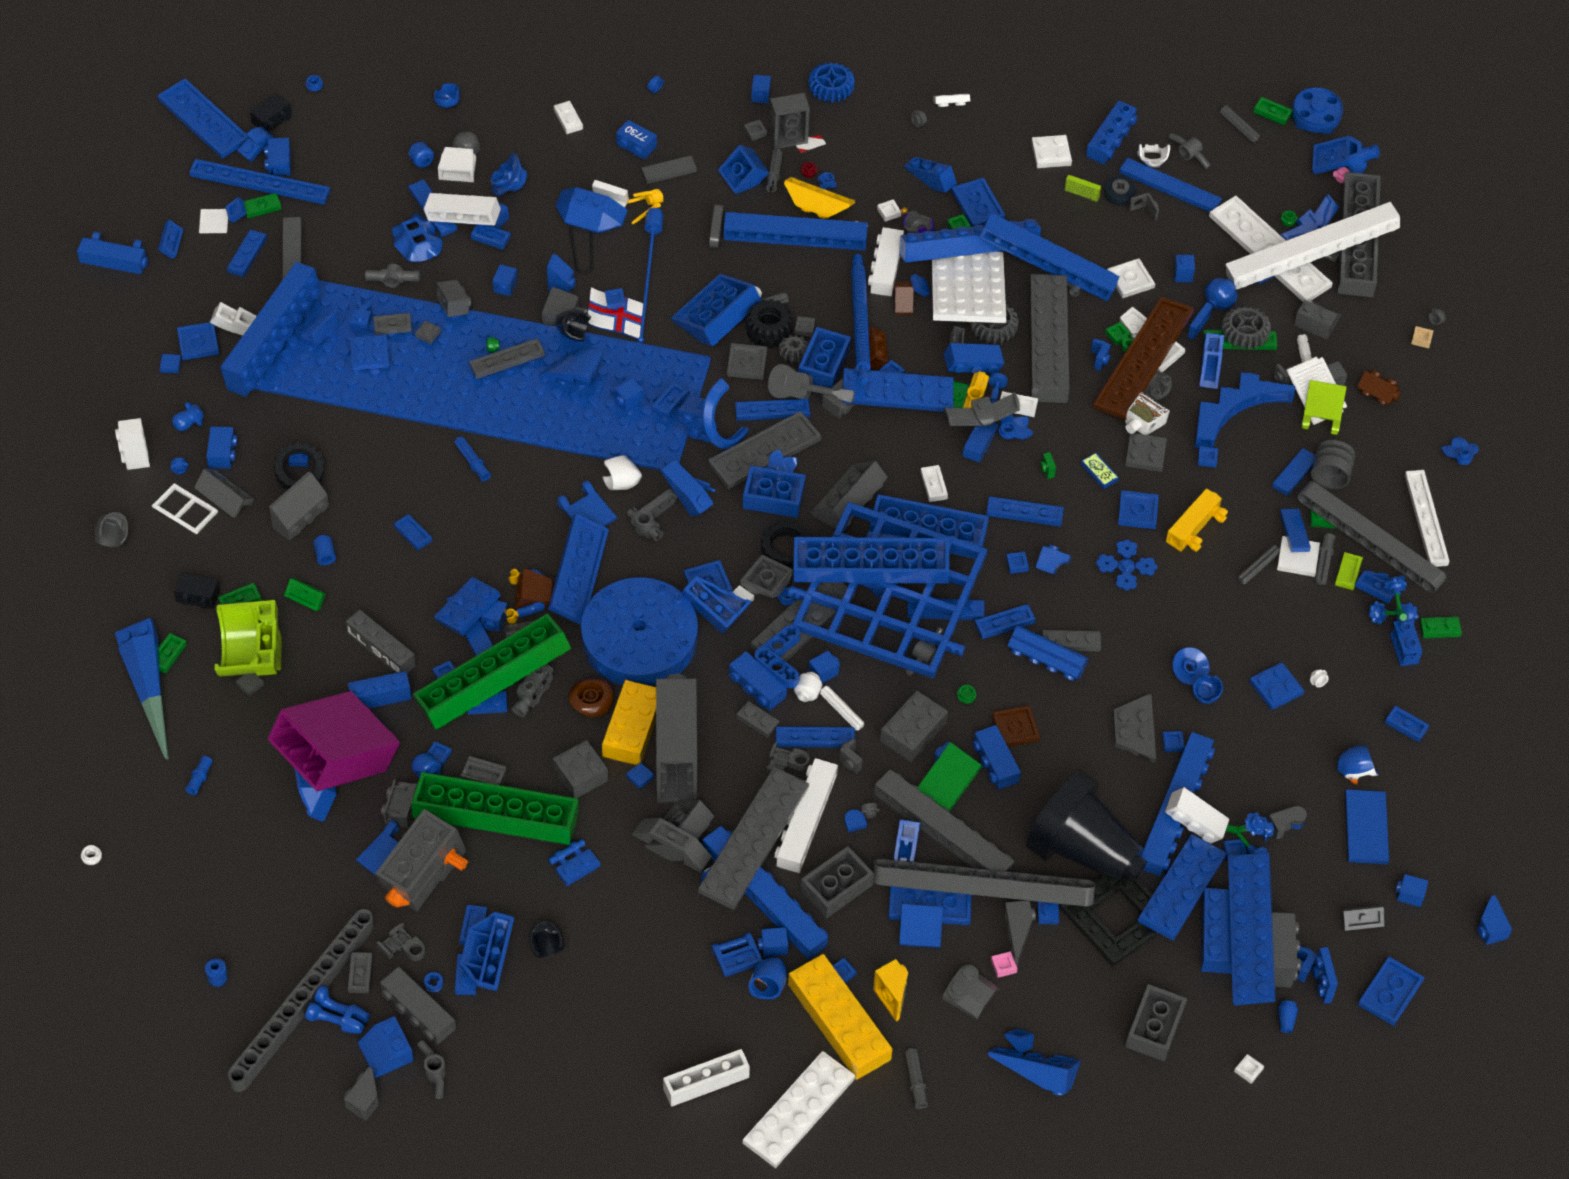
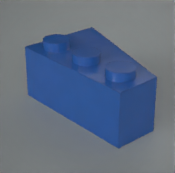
[681,576,752,634]

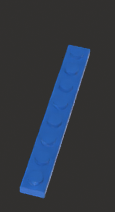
[189,159,331,205]

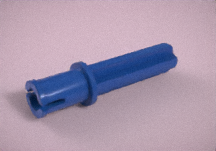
[454,437,491,481]

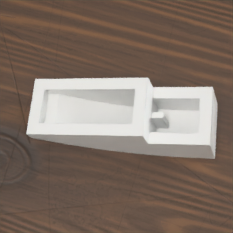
[210,302,257,335]

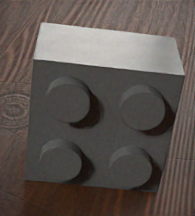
[553,740,608,798]

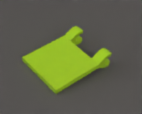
[1301,380,1347,435]

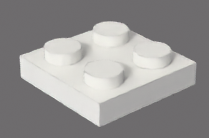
[1031,135,1072,168]

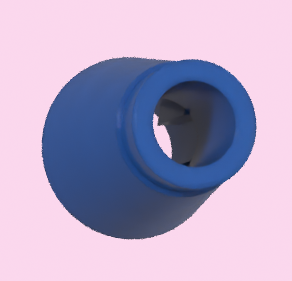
[1278,1001,1299,1033]

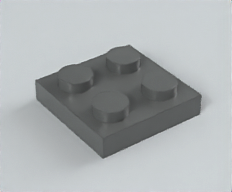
[727,343,767,380]
[1125,433,1167,472]

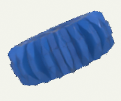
[808,62,855,103]

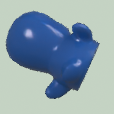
[172,402,204,431]

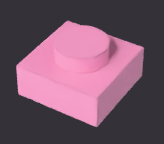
[991,951,1017,978]

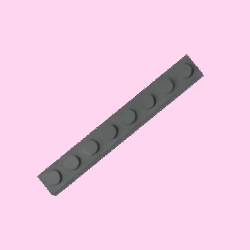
[874,769,1015,872]

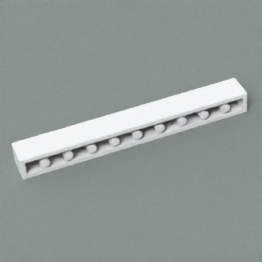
[1226,202,1400,290]

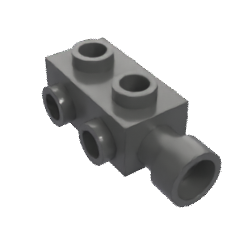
[512,664,554,718]

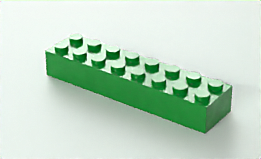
[413,613,571,730]
[411,772,579,845]

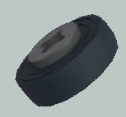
[1104,176,1136,205]

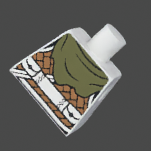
[1125,392,1169,435]

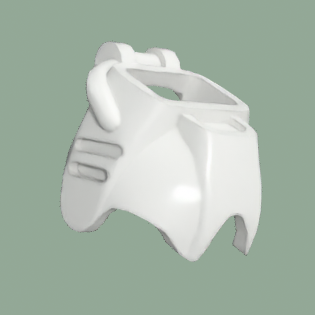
[1137,144,1170,168]

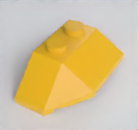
[784,177,855,218]

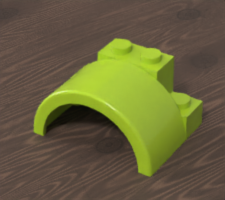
[215,600,282,677]

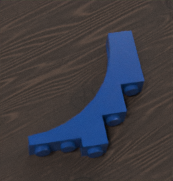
[1195,372,1295,448]

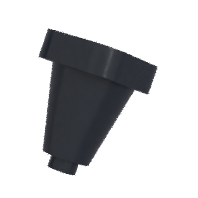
[1026,769,1147,881]

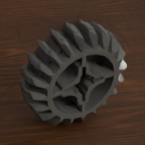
[970,304,1019,345]
[1221,305,1271,350]

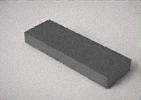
[641,155,697,184]

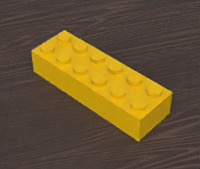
[788,954,892,1080]

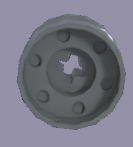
[1311,440,1356,489]

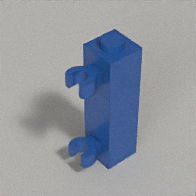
[77,231,149,274]

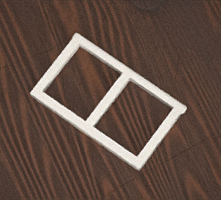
[152,483,218,534]

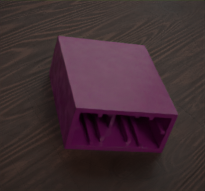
[268,691,400,792]

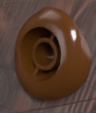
[568,678,613,717]

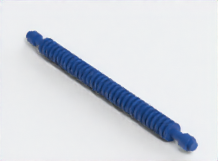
[851,254,871,385]

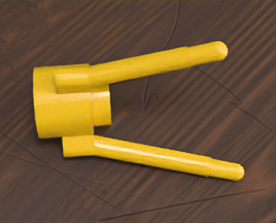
[627,189,663,225]

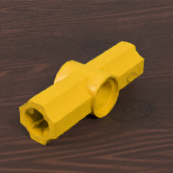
[963,371,989,408]

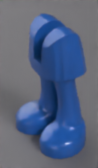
[305,985,371,1034]

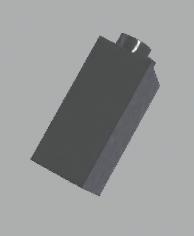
[656,674,697,803]

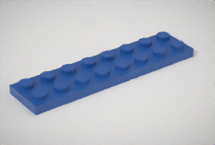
[1228,852,1276,1006]

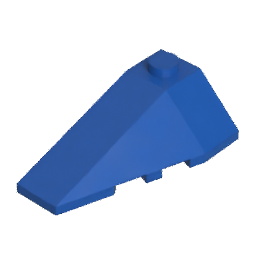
[988,1047,1081,1095]

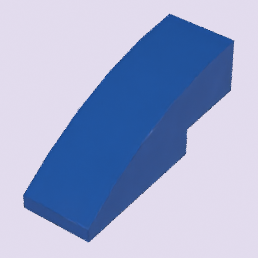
[1199,333,1224,389]
[963,422,999,463]

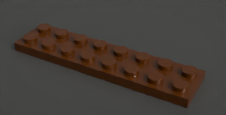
[1093,297,1194,420]

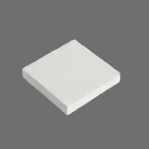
[1107,259,1155,298]
[1277,536,1320,577]

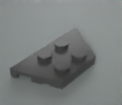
[1113,694,1156,763]

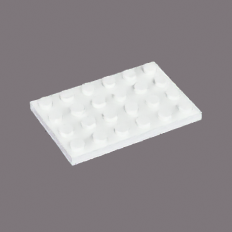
[932,252,1006,323]

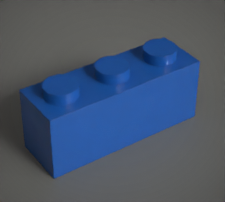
[943,343,1004,374]
[729,652,787,711]
[348,671,411,708]
[972,725,1021,790]

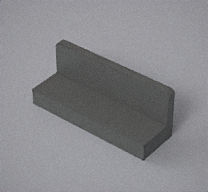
[195,468,254,518]

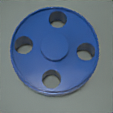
[1292,88,1343,134]

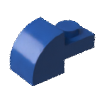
[237,127,275,162]

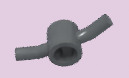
[1169,133,1211,170]
[905,627,945,676]
[417,1040,446,1099]

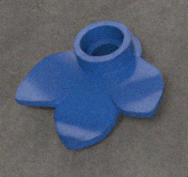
[998,414,1033,440]
[1441,437,1479,465]
[766,450,798,473]

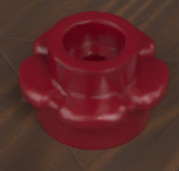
[801,162,818,178]

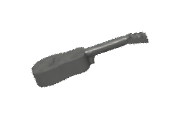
[768,364,855,403]

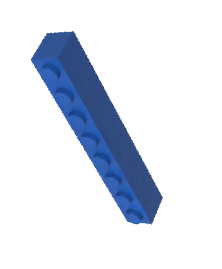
[724,212,868,251]
[979,213,1120,301]
[899,219,1041,263]
[1141,732,1215,877]
[702,826,828,960]

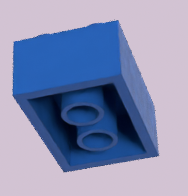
[798,327,851,388]
[743,466,806,518]

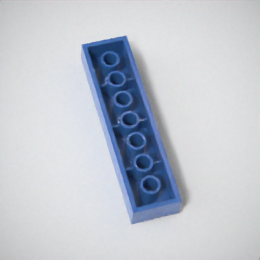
[220,262,321,397]
[794,537,949,583]

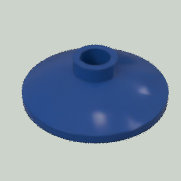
[1172,647,1210,686]

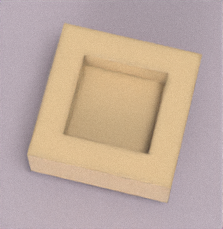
[1411,326,1434,348]

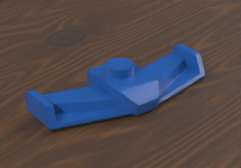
[1280,194,1339,241]

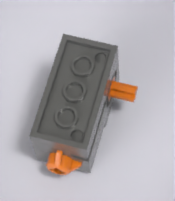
[375,809,468,912]

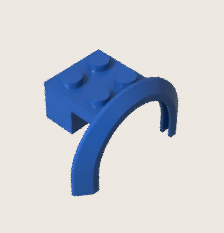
[678,378,749,449]

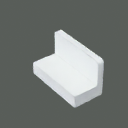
[592,180,629,207]

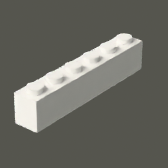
[774,758,838,873]

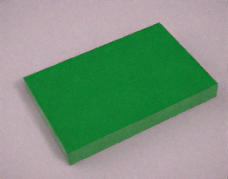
[918,742,983,812]

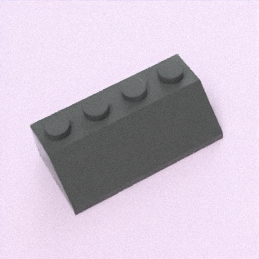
[810,461,888,528]

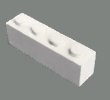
[424,193,501,225]
[868,227,904,296]
[663,1049,750,1107]

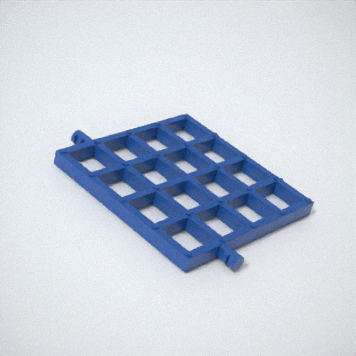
[788,502,988,679]

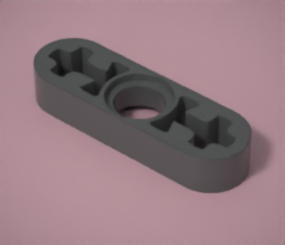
[709,204,724,248]

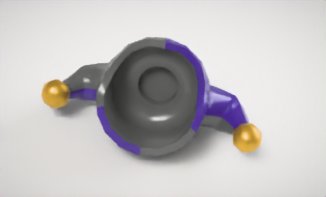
[901,207,934,233]

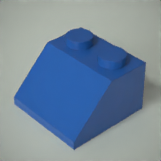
[718,145,769,194]
[358,1016,413,1078]

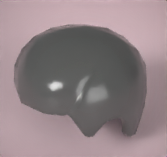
[452,131,481,155]

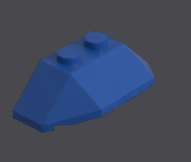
[555,187,628,234]
[294,768,337,822]
[459,912,515,991]

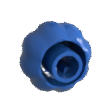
[1204,278,1237,310]

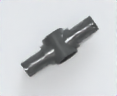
[365,264,421,288]

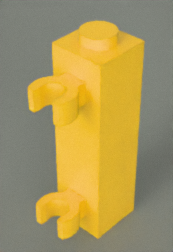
[1166,488,1228,552]

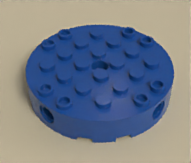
[581,578,698,686]

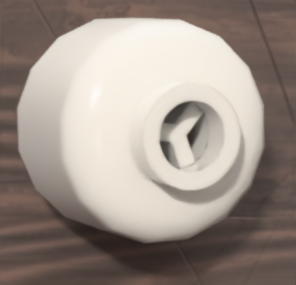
[794,672,822,702]

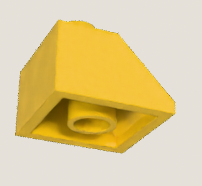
[873,959,908,1021]

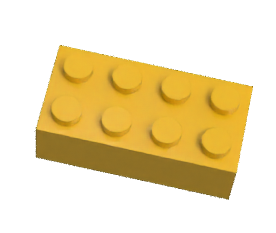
[602,680,656,765]

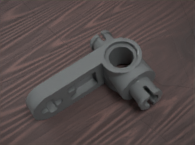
[627,489,678,541]

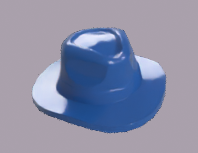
[490,153,527,196]

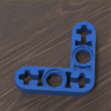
[755,625,800,688]

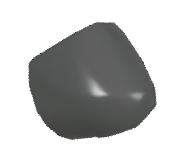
[94,512,128,547]

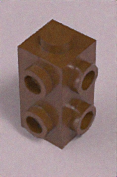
[869,326,888,370]
[1357,369,1401,405]

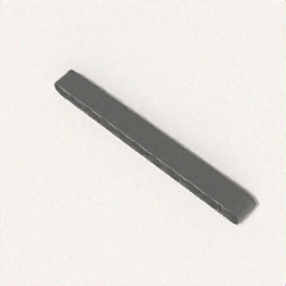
[873,859,1095,906]
[228,909,374,1092]

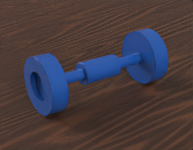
[989,373,1008,404]

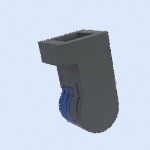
[1268,806,1307,840]

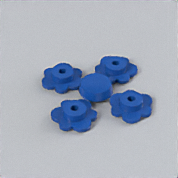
[1096,539,1158,591]

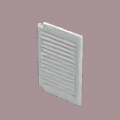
[1286,356,1347,425]

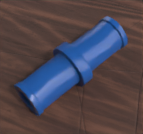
[185,756,213,795]

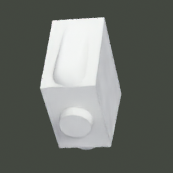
[438,147,477,182]

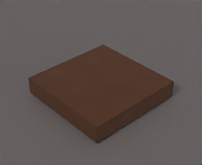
[992,705,1040,747]

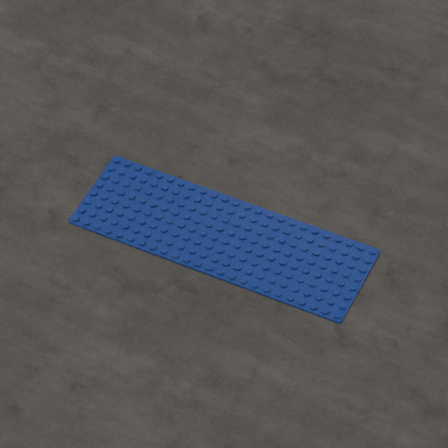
[254,280,711,470]

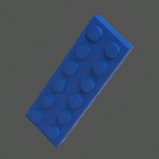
[157,79,249,159]
[842,368,953,412]
[548,513,609,625]
[1138,834,1227,941]

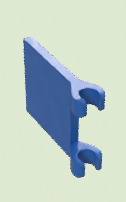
[557,481,617,527]
[356,820,399,877]

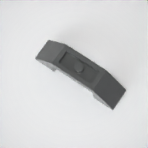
[632,818,712,873]

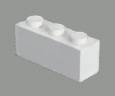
[115,418,150,470]
[1165,787,1229,844]

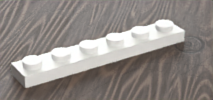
[1405,470,1449,567]

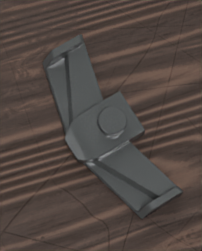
[944,392,1020,427]

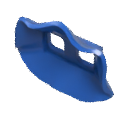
[392,214,443,262]

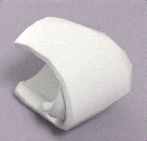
[602,456,642,490]

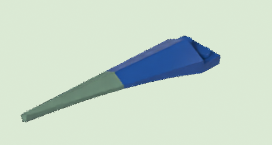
[115,618,169,760]

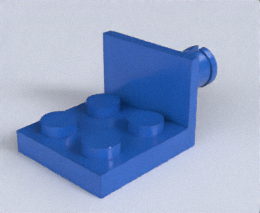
[1312,135,1380,174]

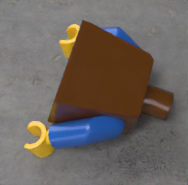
[506,568,553,624]

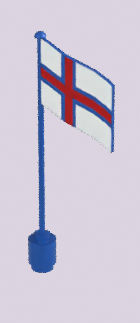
[588,208,664,343]

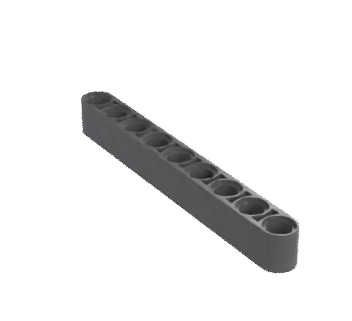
[1298,481,1446,593]

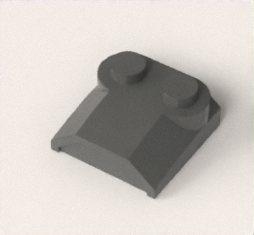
[740,555,794,598]
[942,965,999,1020]

